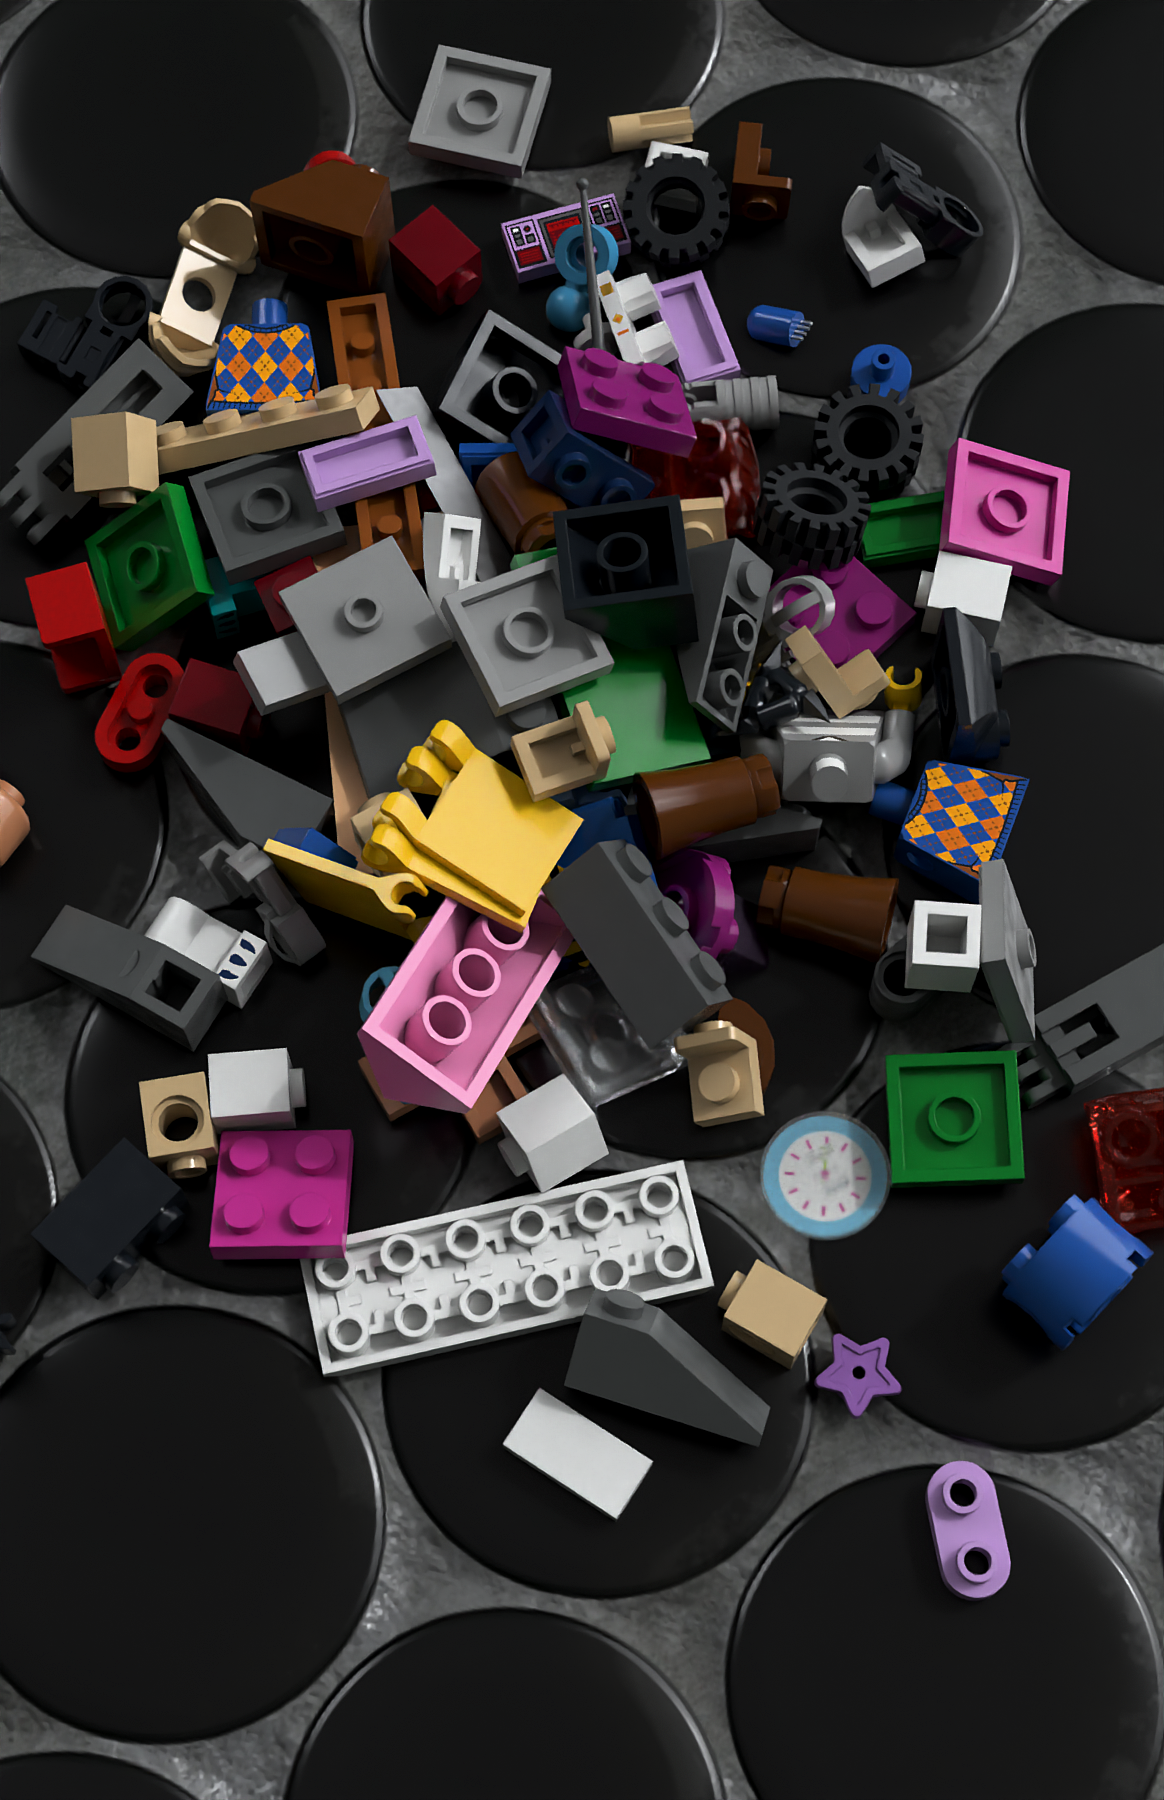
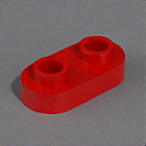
[95,653,184,773]

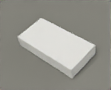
[503,1388,653,1522]

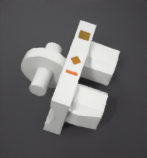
[573,270,680,366]

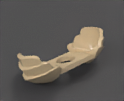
[148,198,259,377]

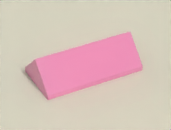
[357,890,574,1114]

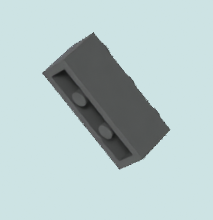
[541,839,733,1050]

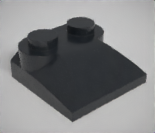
[432,309,565,443]
[930,607,1010,767]

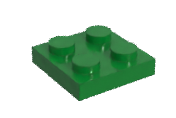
[85,482,215,652]
[884,1050,1025,1188]

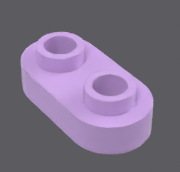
[925,1461,1011,1601]

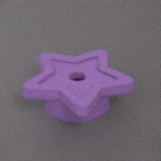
[814,1334,901,1419]

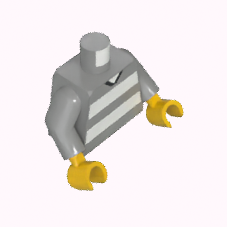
[738,663,922,803]

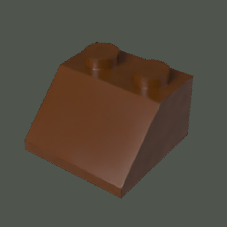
[249,159,395,296]

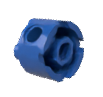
[1001,1194,1154,1351]

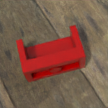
[25,562,122,694]

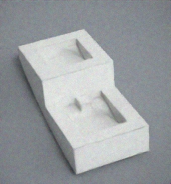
[423,512,481,642]

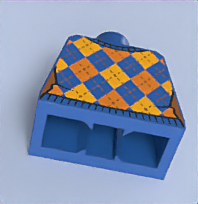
[206,298,320,417]
[868,760,1030,905]

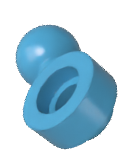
[546,224,619,333]

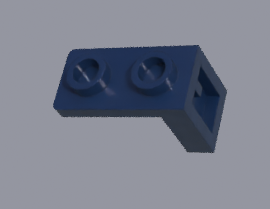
[510,390,655,508]

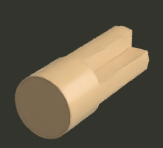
[607,106,694,153]

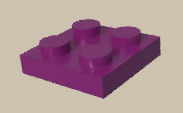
[557,346,697,458]
[769,556,917,694]

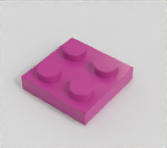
[939,438,1070,586]
[209,1130,354,1260]

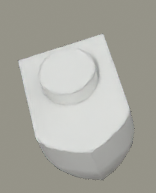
[842,186,925,288]

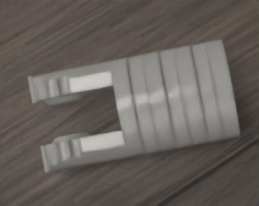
[681,375,779,436]

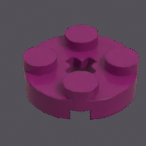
[651,847,739,959]

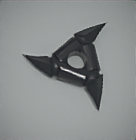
[711,639,831,736]

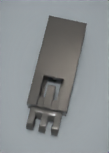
[0,338,193,546]
[997,943,1164,1109]

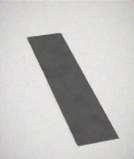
[376,387,512,582]

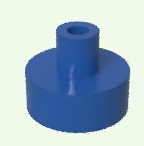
[850,344,912,403]

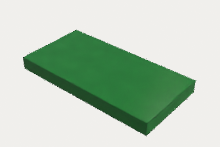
[510,547,711,793]

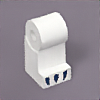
[144,897,273,1009]

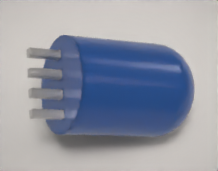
[747,305,813,347]

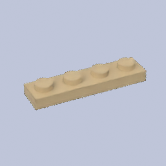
[156,384,380,475]

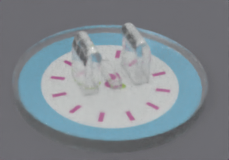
[760,1111,891,1240]

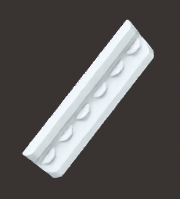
[300,1160,714,1377]

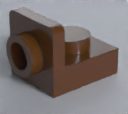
[730,121,792,221]

